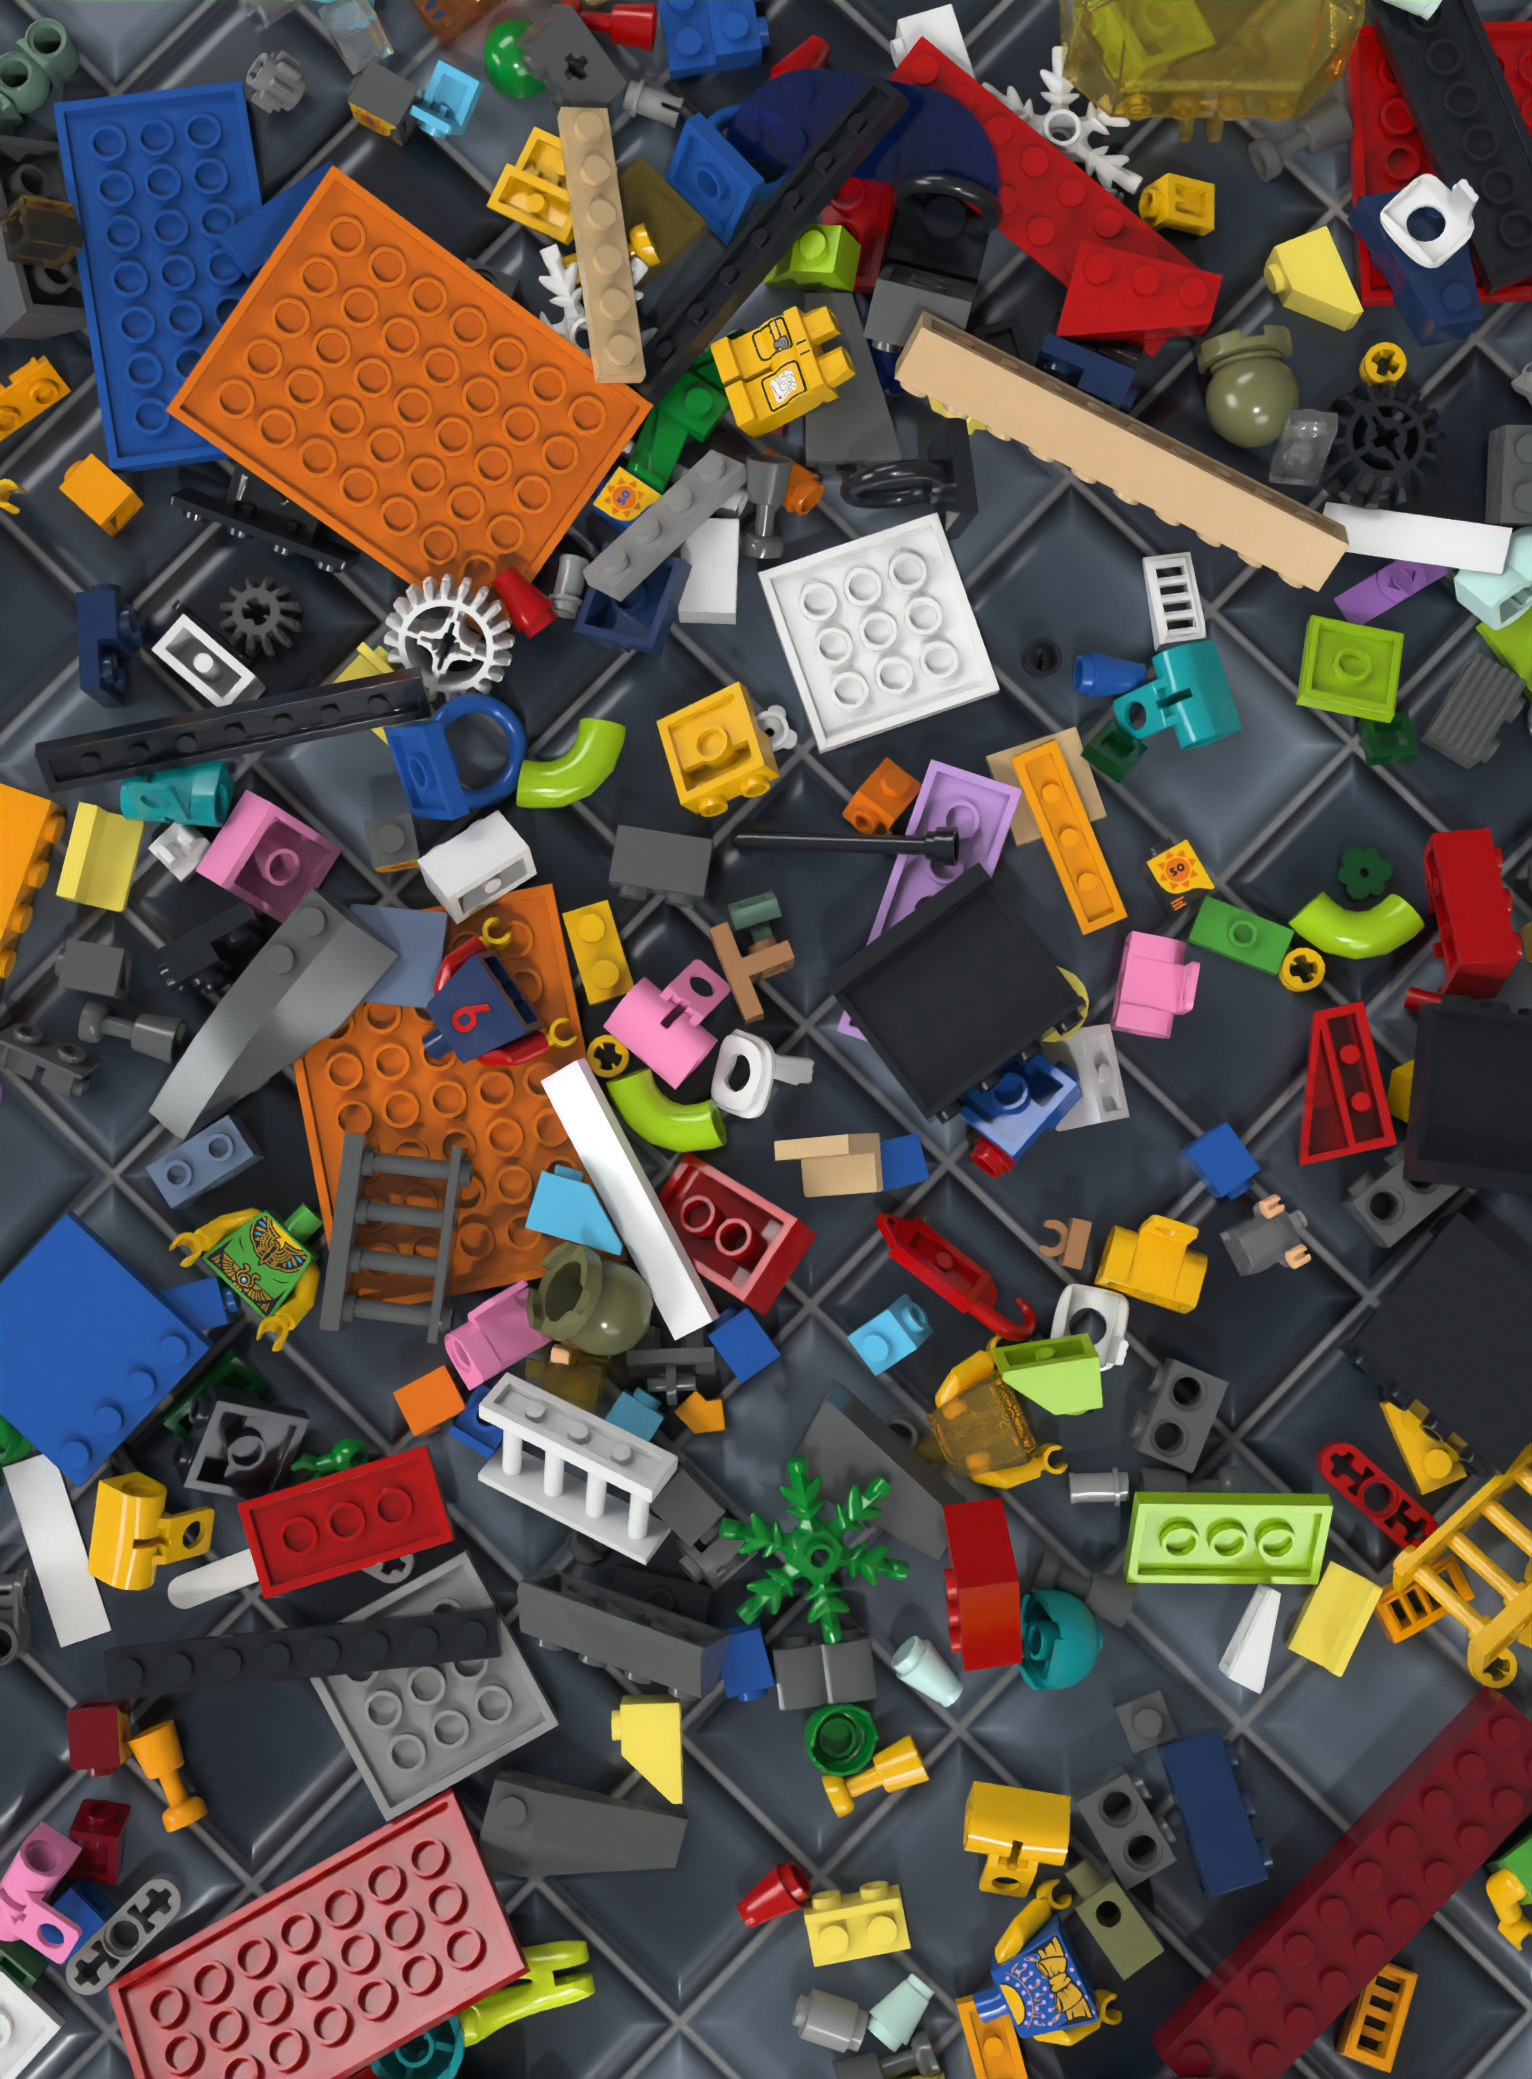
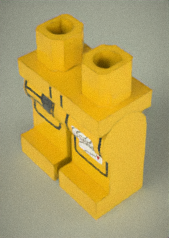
[709,305,856,440]

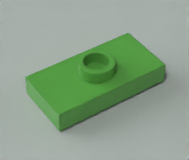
[1186,895,1294,976]

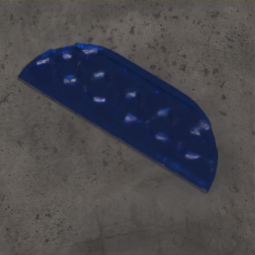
[726,68,1001,202]

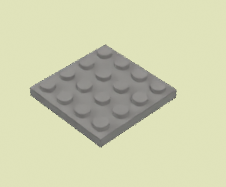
[310,1549,560,1822]

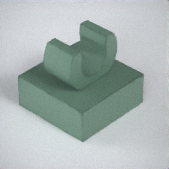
[727,891,782,943]

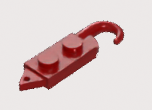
[874,1212,1037,1342]

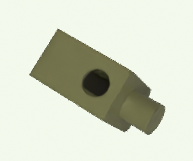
[1064,1856,1165,1980]

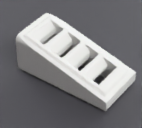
[1142,552,1207,652]
[1218,1584,1281,1694]

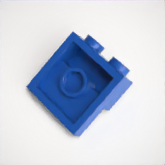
[657,0,770,80]
[958,1050,1083,1162]

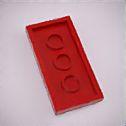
[237,1444,456,1599]

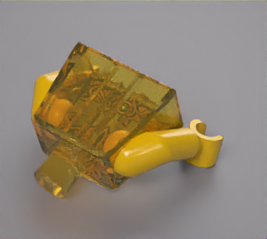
[915,1335,1068,1489]

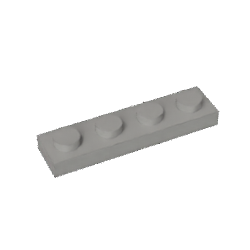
[582,449,747,602]

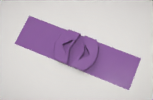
[1334,559,1456,625]

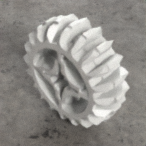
[384,574,515,702]

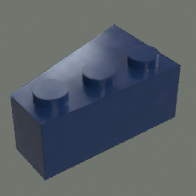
[1347,180,1483,347]
[1159,1729,1273,1902]

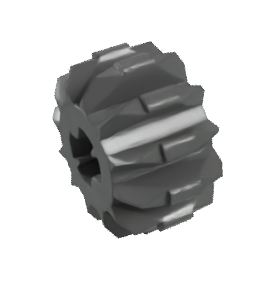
[220,576,302,658]

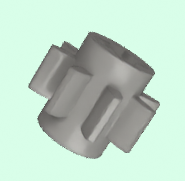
[246,50,306,114]

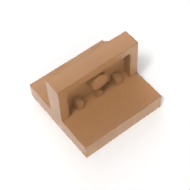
[709,922,795,1027]

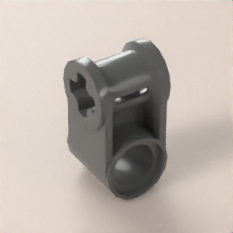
[0,1568,33,1666]

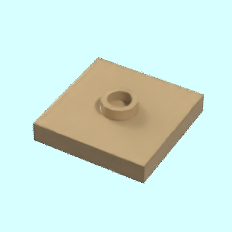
[985,727,1107,848]

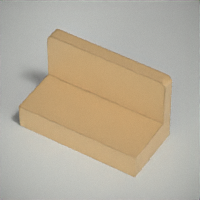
[774,1133,883,1197]

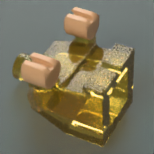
[525,1339,610,1413]

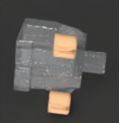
[1219,1194,1311,1276]

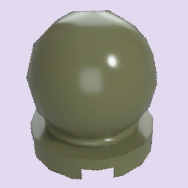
[1196,325,1300,448]
[526,1242,654,1357]

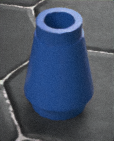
[1073,651,1147,698]

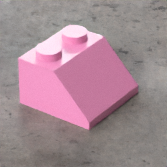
[195,790,342,924]

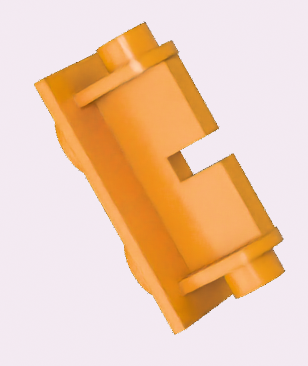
[0,355,71,442]

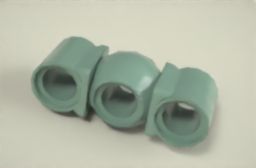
[0,18,80,136]

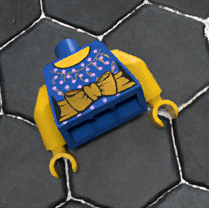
[973,1879,1122,2046]

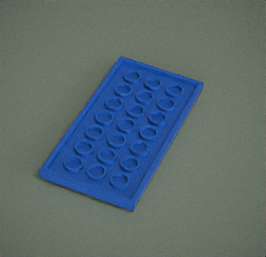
[53,81,263,474]

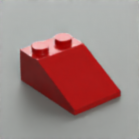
[658,1152,817,1317]

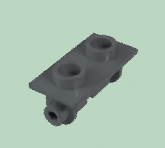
[0,1022,102,1098]

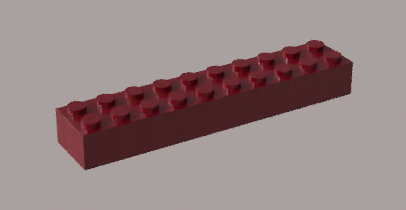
[1150,1686,1532,2079]

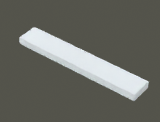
[540,1058,720,1340]

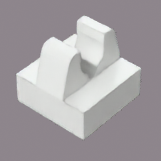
[148,823,212,884]

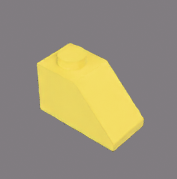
[1264,226,1364,331]
[611,1694,684,1804]

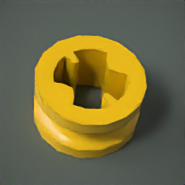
[1359,342,1407,385]
[1278,948,1325,992]
[587,1035,630,1079]
[1467,1648,1517,1688]

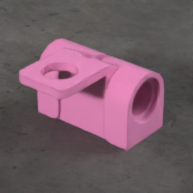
[1110,931,1200,1039]
[603,959,731,1090]
[444,1279,552,1391]
[0,1821,83,1964]

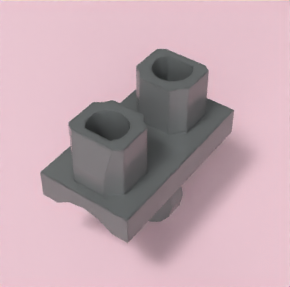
[626,1326,716,1405]

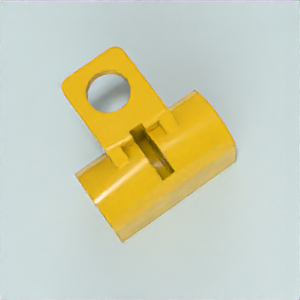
[1094,1215,1208,1314]
[87,1471,215,1590]
[963,1781,1071,1898]

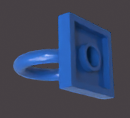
[664,104,806,247]
[383,693,528,820]

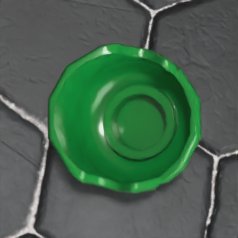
[483,18,546,99]
[804,1702,879,1777]

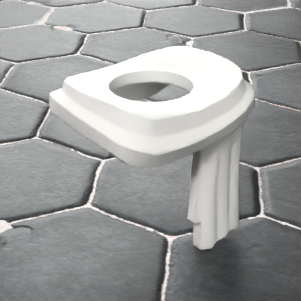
[1380,174,1479,268]
[711,1029,814,1119]
[1050,1284,1130,1371]

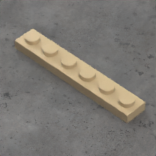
[557,107,646,383]

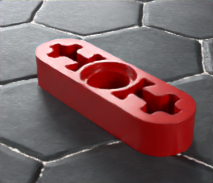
[1316,1441,1438,1549]

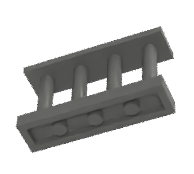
[319,1133,474,1344]

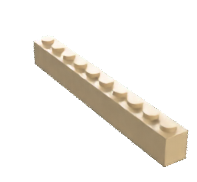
[894,311,1350,592]

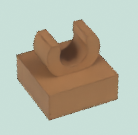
[1037,1218,1092,1270]

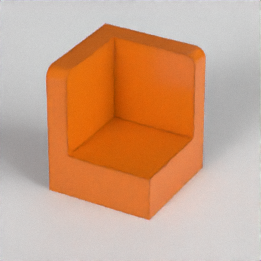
[393,1365,466,1438]

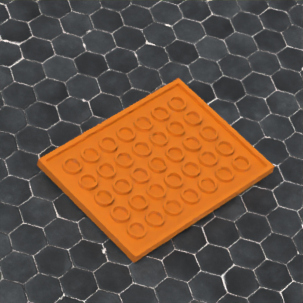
[165,165,654,637]
[293,883,628,1304]

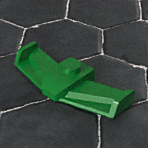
[625,328,749,495]

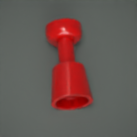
[560,0,657,52]

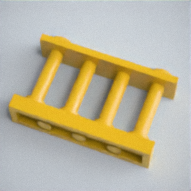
[1392,1441,1532,1671]

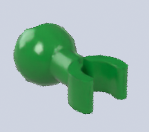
[291,1437,370,1483]

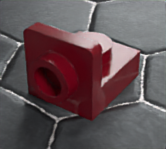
[67,1799,131,1884]

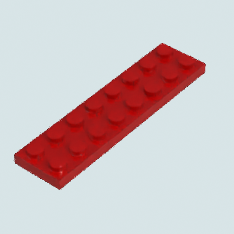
[885,36,1201,359]

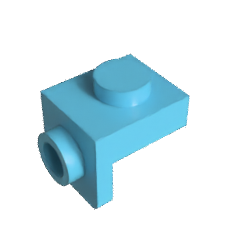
[409,59,485,140]
[847,1294,933,1376]

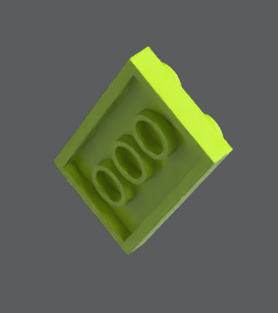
[1123,1492,1333,1585]

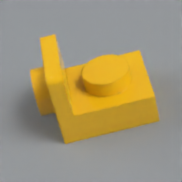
[1138,173,1215,236]

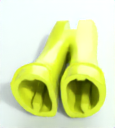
[458,1940,596,2047]

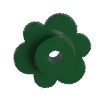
[1337,847,1393,900]

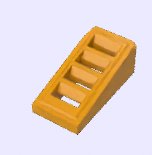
[1373,1552,1475,1644]
[1335,1963,1418,2073]

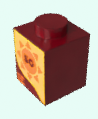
[67,1698,132,1777]

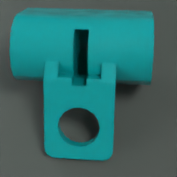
[1113,640,1243,750]
[120,760,235,827]

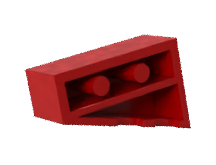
[1056,240,1223,344]
[1422,828,1522,1000]
[1297,1001,1397,1165]
[943,1498,1022,1672]

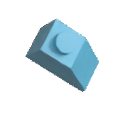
[525,1165,625,1255]
[604,1387,666,1442]

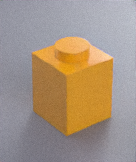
[59,453,144,538]

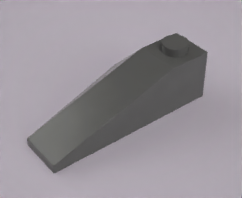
[478,1767,688,1877]

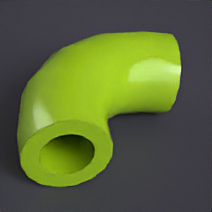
[516,718,626,809]
[1288,891,1425,960]
[605,1067,727,1152]

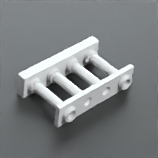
[478,1372,678,1566]

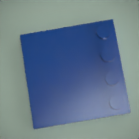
[0,1211,215,1488]

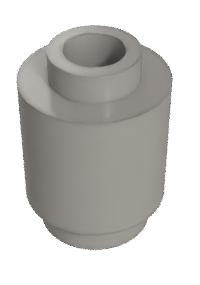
[792,1988,868,2053]

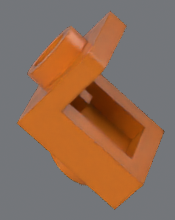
[842,757,922,835]

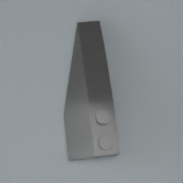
[149,888,402,1143]

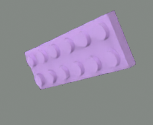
[837,759,1022,1042]

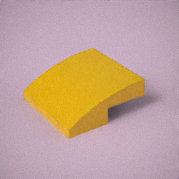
[486,126,618,246]

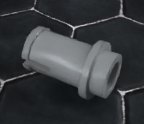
[623,79,685,129]
[548,554,589,619]
[1068,1467,1129,1506]

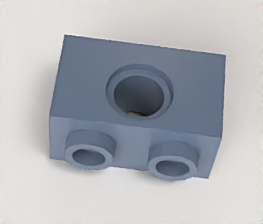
[146,1114,266,1209]

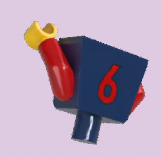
[422,917,577,1067]

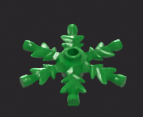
[719,1455,909,1644]

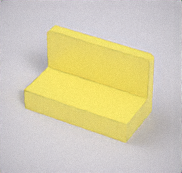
[56,802,146,913]
[1284,1558,1383,1677]

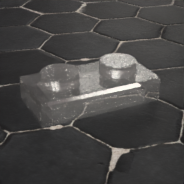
[1269,409,1338,486]

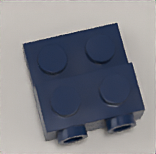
[1035,332,1139,415]
[573,542,692,656]
[76,584,147,708]

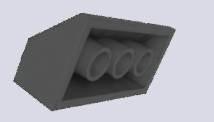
[0,135,88,340]
[517,1569,732,1701]

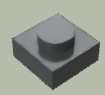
[1113,1686,1178,1754]

